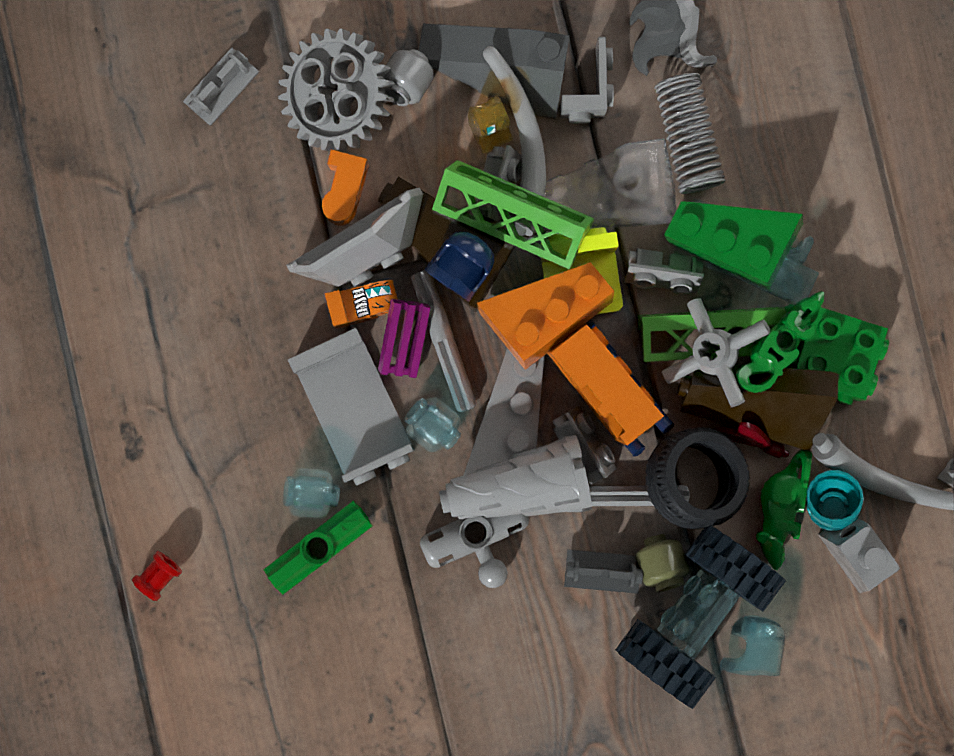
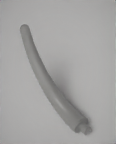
[483,46,546,237]
[812,433,954,511]

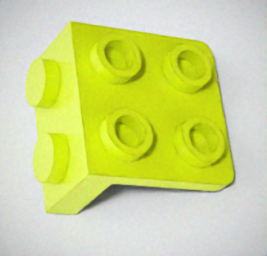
[541,227,623,315]

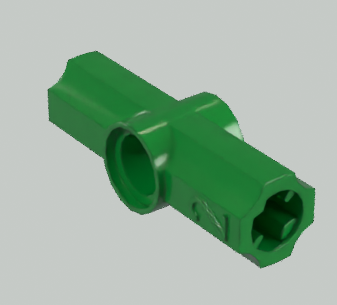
[263,500,374,595]

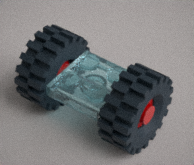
[615,526,786,709]

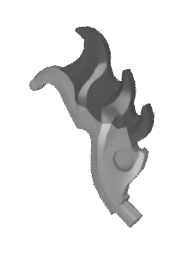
[629,0,717,76]

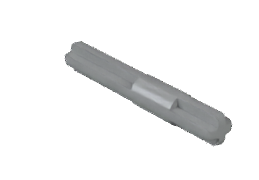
[411,270,477,412]

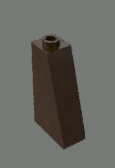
[378,177,514,312]
[677,364,839,451]

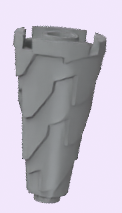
[439,435,592,519]

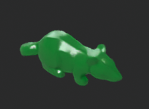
[736,291,825,393]
[756,449,813,571]

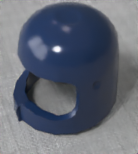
[425,231,494,302]

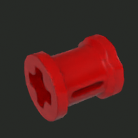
[131,551,182,601]

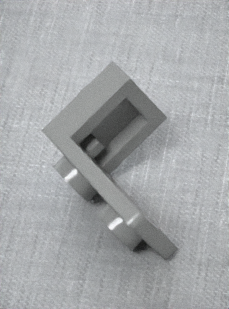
[560,37,614,124]

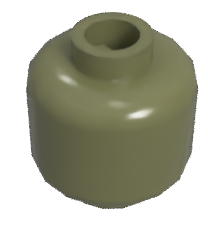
[635,534,690,593]

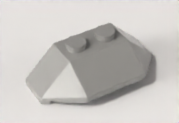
[286,187,423,287]

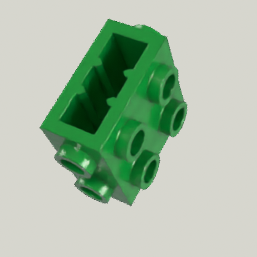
[786,307,889,406]

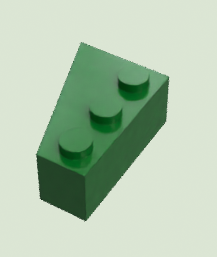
[664,201,803,290]

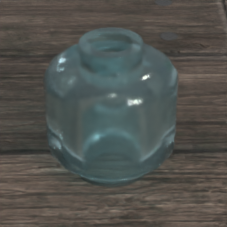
[404,397,461,452]
[283,468,340,519]

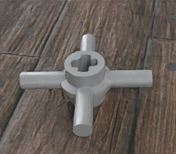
[662,298,771,407]

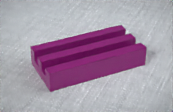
[378,299,431,378]

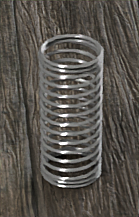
[654,73,726,194]

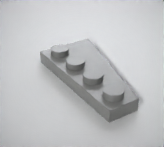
[464,348,544,475]

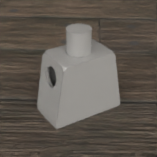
[818,518,900,593]

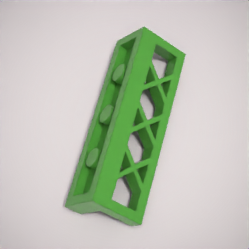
[432,160,594,269]
[638,307,786,362]

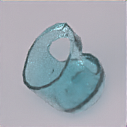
[719,615,786,676]

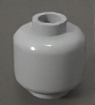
[384,49,434,107]

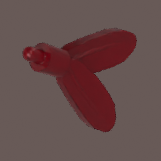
[713,422,789,458]

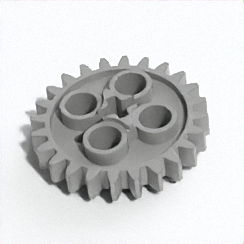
[278,28,394,152]

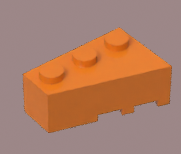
[477,262,614,370]
[547,324,664,446]

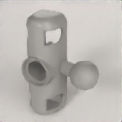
[420,514,529,588]

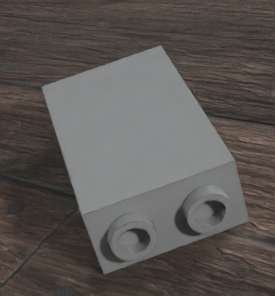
[288,328,415,486]

